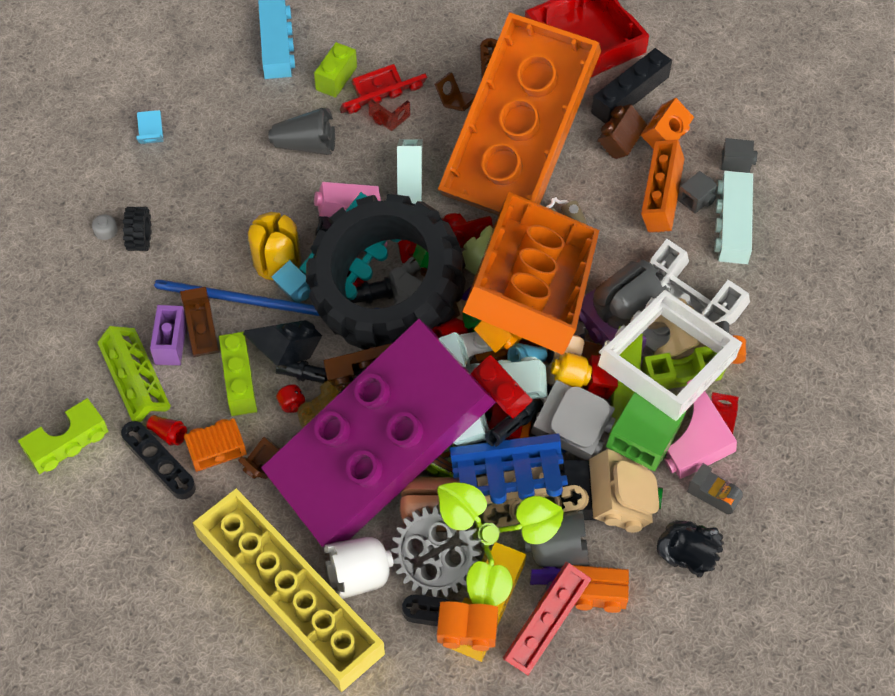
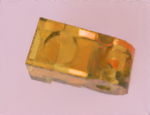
[297,380,339,428]

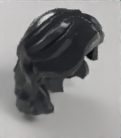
[657,520,724,578]

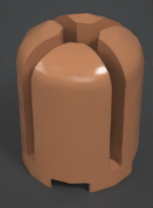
[400,477,460,532]

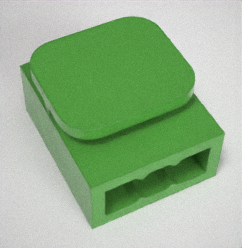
[606,392,686,472]

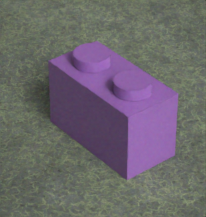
[150,305,187,366]

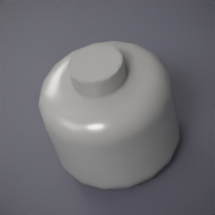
[92,214,118,240]

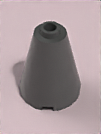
[268,107,336,155]

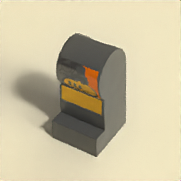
[687,463,743,514]

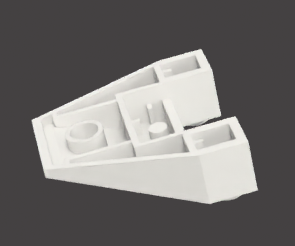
[642,239,750,351]

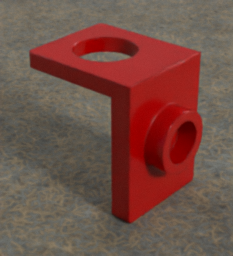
[711,392,739,434]

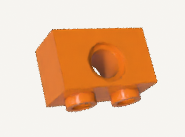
[641,98,694,149]

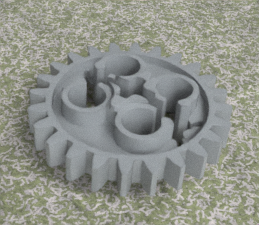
[391,505,482,597]

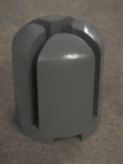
[593,259,667,329]

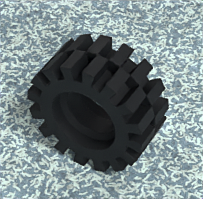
[123,207,152,251]

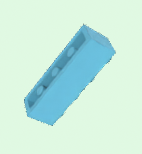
[258,0,295,79]

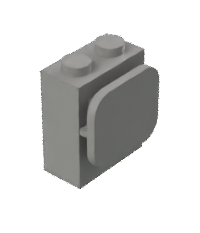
[531,380,615,460]

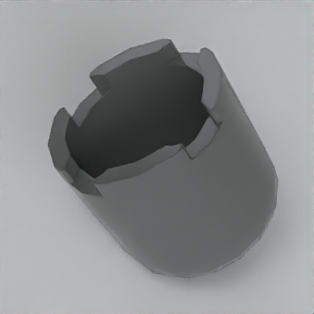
[525,511,589,568]

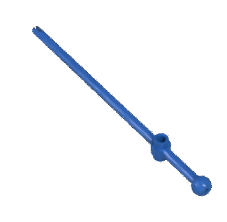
[154,280,438,326]

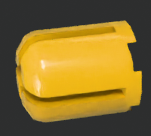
[248,212,302,281]

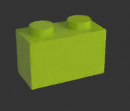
[314,42,357,98]

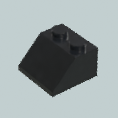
[243,320,323,366]

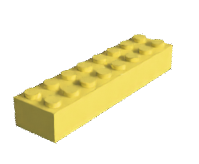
[193,488,385,692]

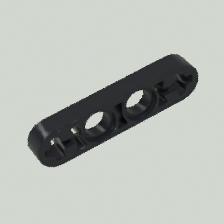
[121,421,196,500]

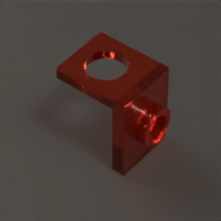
[368,99,411,132]

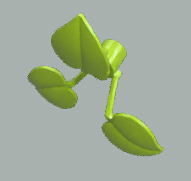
[437,482,563,606]

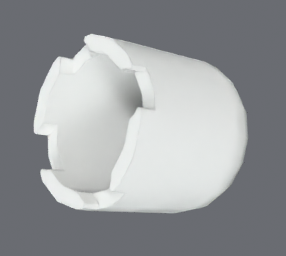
[324,537,393,599]

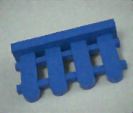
[450,433,568,504]

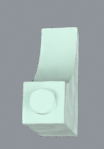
[397,139,423,204]

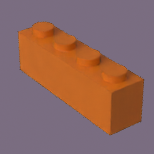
[641,140,685,232]

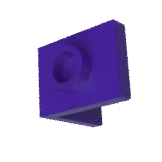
[530,567,561,585]

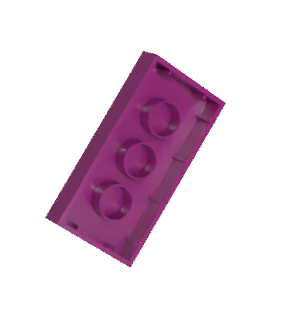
[261,319,496,548]

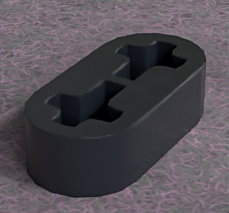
[402,595,451,626]

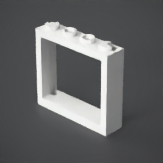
[598,290,742,421]

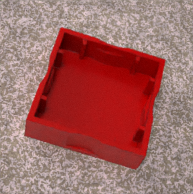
[525,0,649,77]

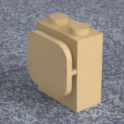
[589,449,659,533]

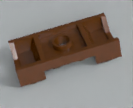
[323,343,393,389]

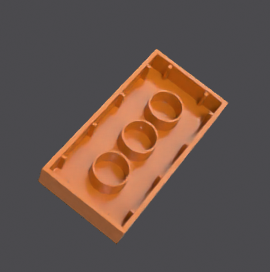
[438,12,601,215]
[462,192,600,355]

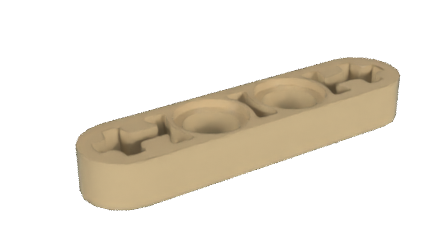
[483,485,589,527]

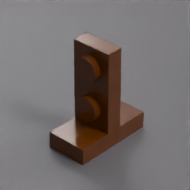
[180,287,219,357]

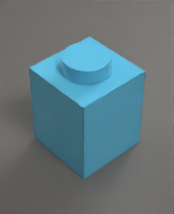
[272,260,311,303]

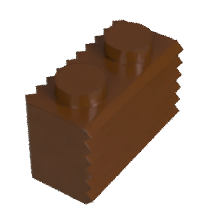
[597,104,647,159]

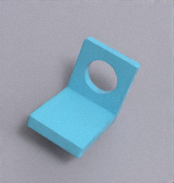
[136,110,164,144]

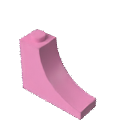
[314,182,387,247]
[664,380,737,479]

